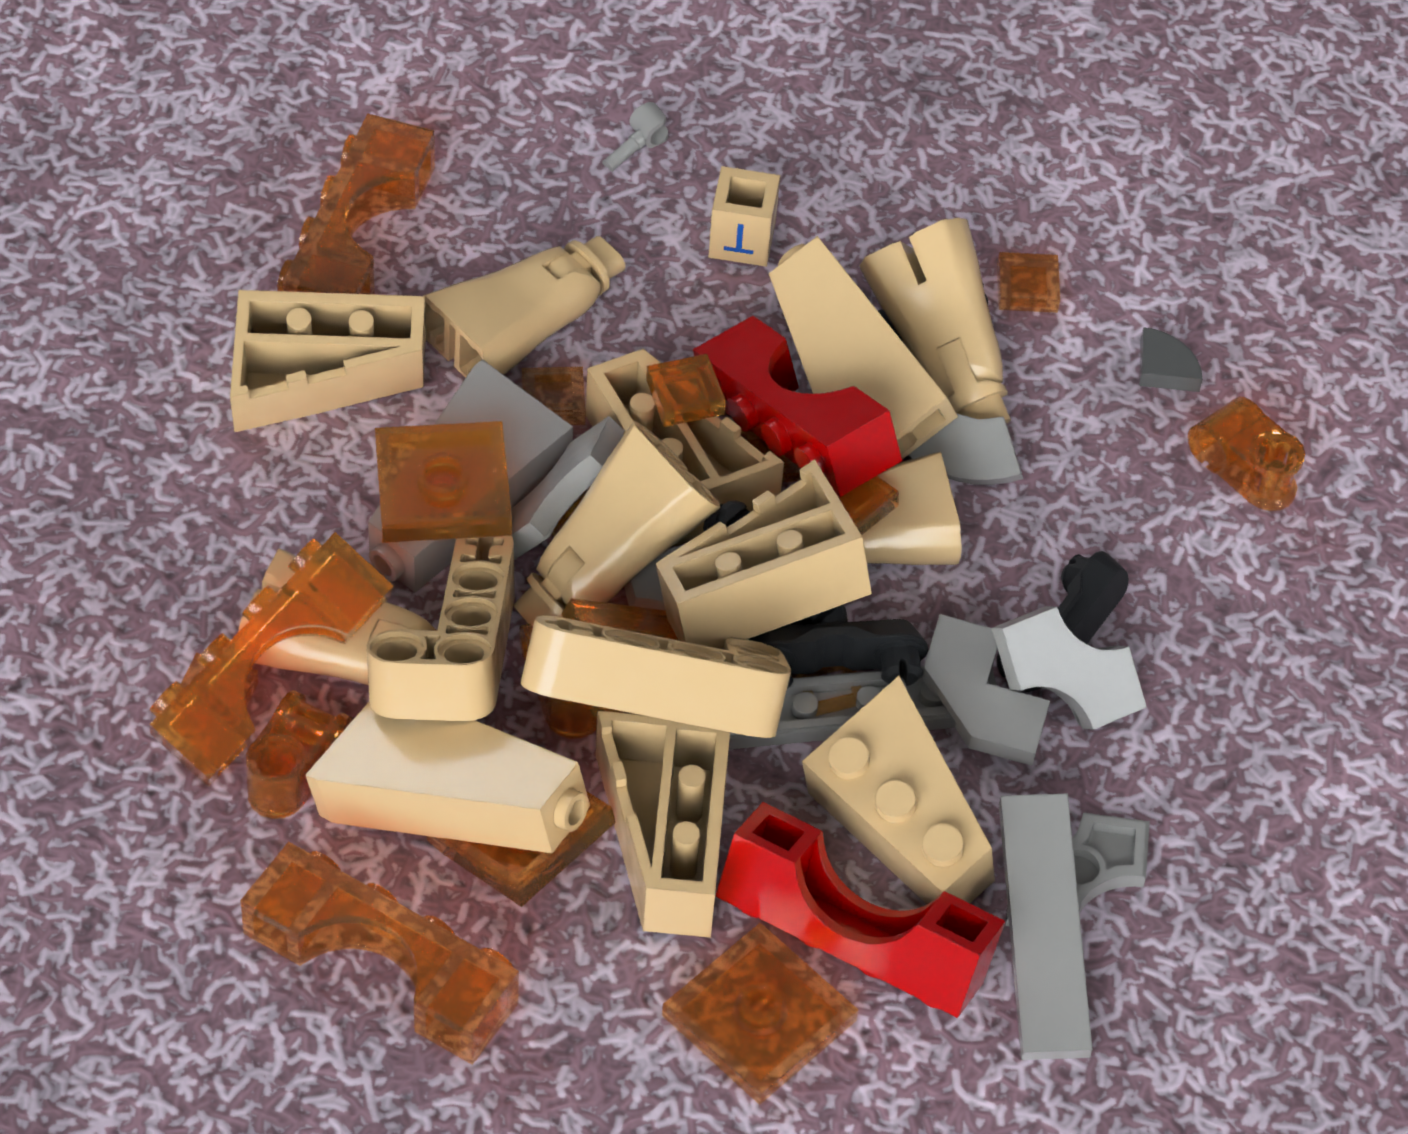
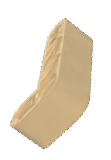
[366,526,515,721]
[520,616,791,738]

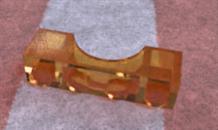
[277,113,435,294]
[149,532,393,787]
[240,841,519,1065]

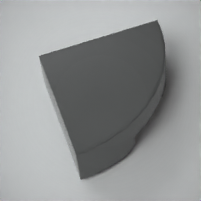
[1139,327,1203,392]

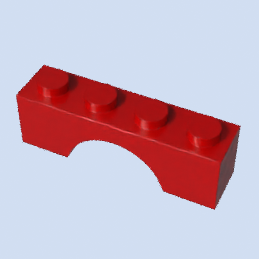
[693,316,902,497]
[715,802,1006,1018]

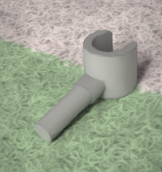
[602,102,668,172]

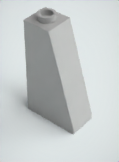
[368,359,573,592]

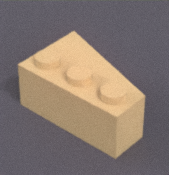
[230,290,426,432]
[586,349,784,546]
[656,460,872,649]
[802,676,995,904]
[595,710,730,938]

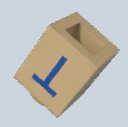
[708,166,780,267]

